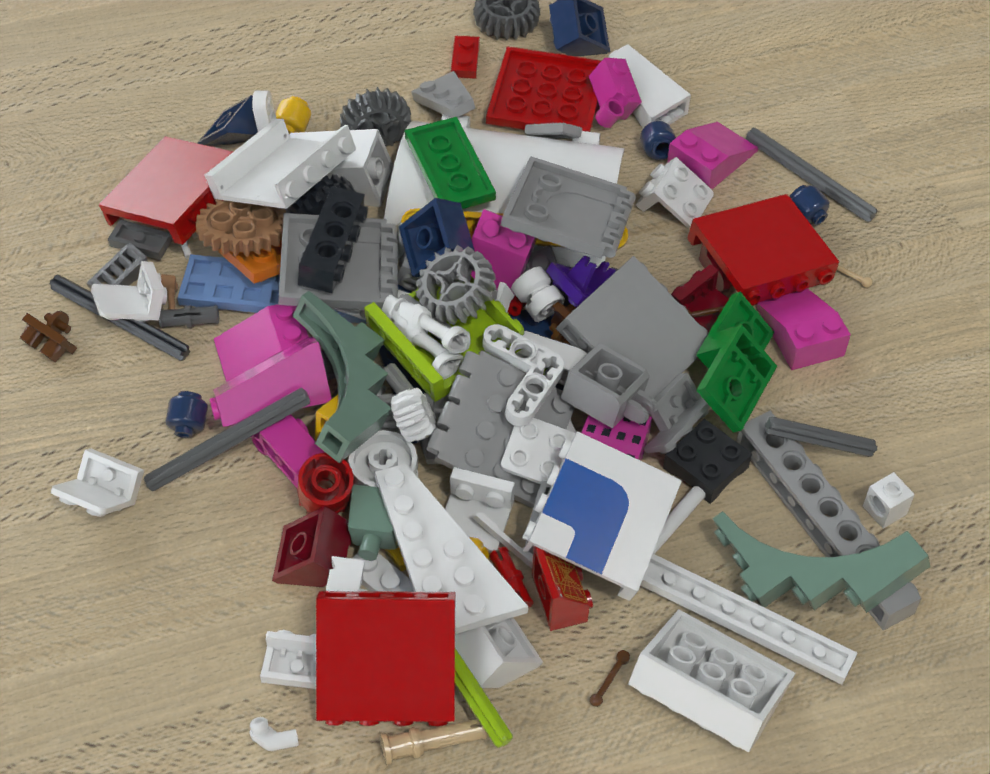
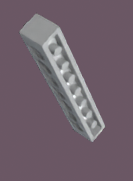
[736,410,921,631]

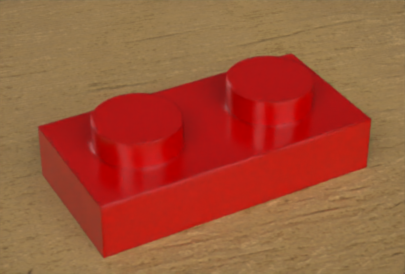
[451,35,480,79]

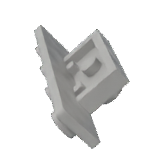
[644,372,731,454]

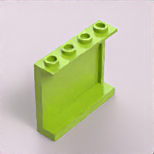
[364,274,525,402]

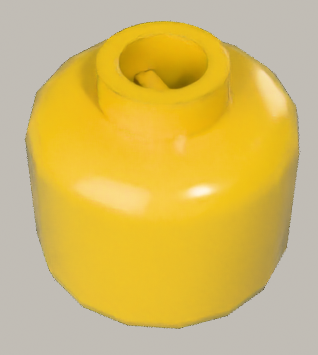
[275,96,311,134]

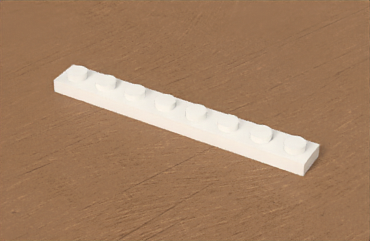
[640,554,857,685]

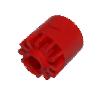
[297,452,354,514]

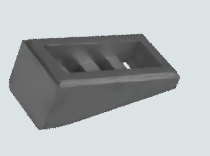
[87,243,148,288]

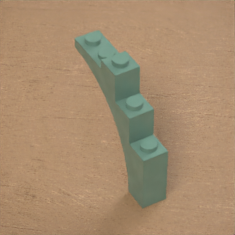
[293,291,391,463]
[713,511,931,613]

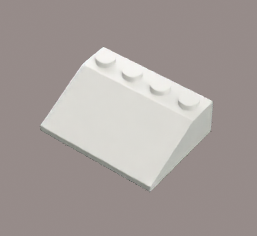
[628,609,796,752]

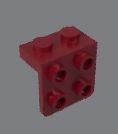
[671,264,729,333]

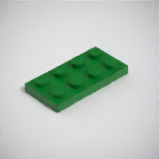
[405,116,496,209]

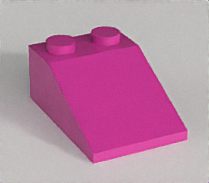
[667,122,759,189]
[471,209,537,295]
[756,289,851,370]
[214,304,308,382]

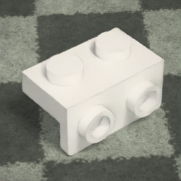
[260,630,316,689]

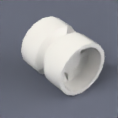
[511,266,565,322]

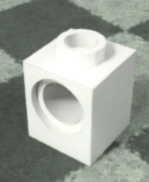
[863,472,915,528]

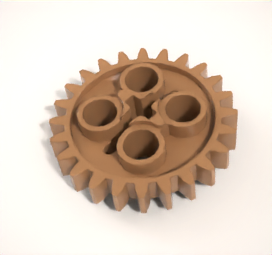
[196,199,286,256]

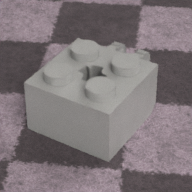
[561,343,659,429]

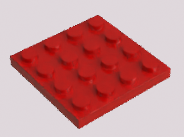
[486,46,602,132]

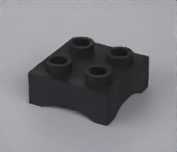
[663,418,752,504]

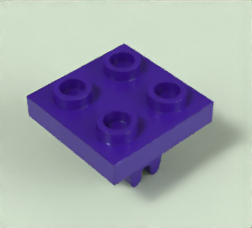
[546,256,616,308]

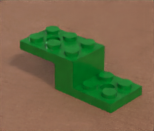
[696,292,777,433]

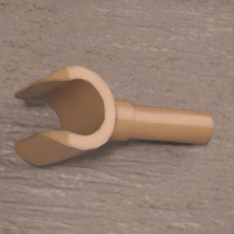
[161,274,179,309]

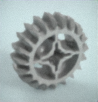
[415,245,496,326]

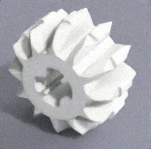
[391,388,436,442]

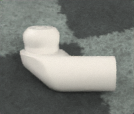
[249,717,299,751]

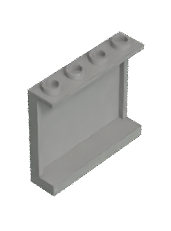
[556,256,709,398]

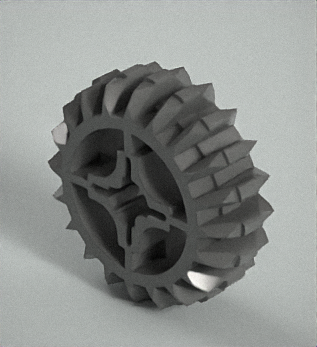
[473,0,541,40]
[340,87,412,146]

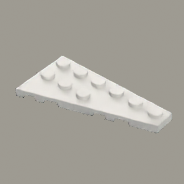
[375,463,528,634]

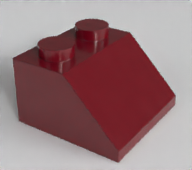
[272,506,351,588]

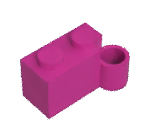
[589,58,642,128]
[251,414,325,489]

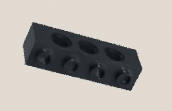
[298,186,368,293]

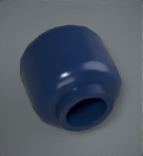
[640,121,677,161]
[790,185,830,225]
[166,391,208,438]

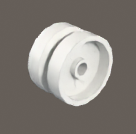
[348,430,419,487]

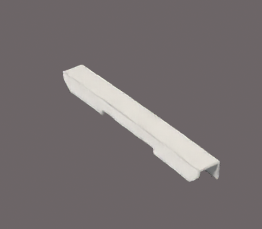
[473,513,533,568]

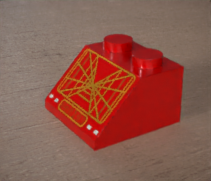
[532,546,593,631]

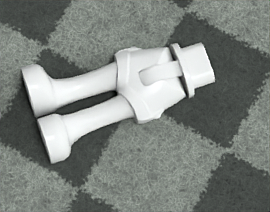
[381,295,471,380]

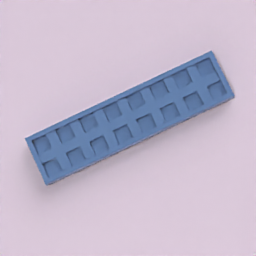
[177,254,413,324]

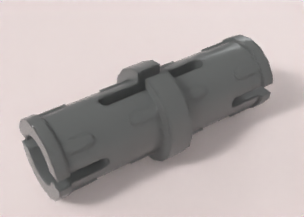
[159,305,220,328]

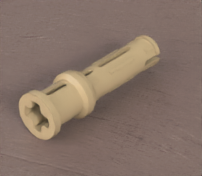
[380,719,487,765]

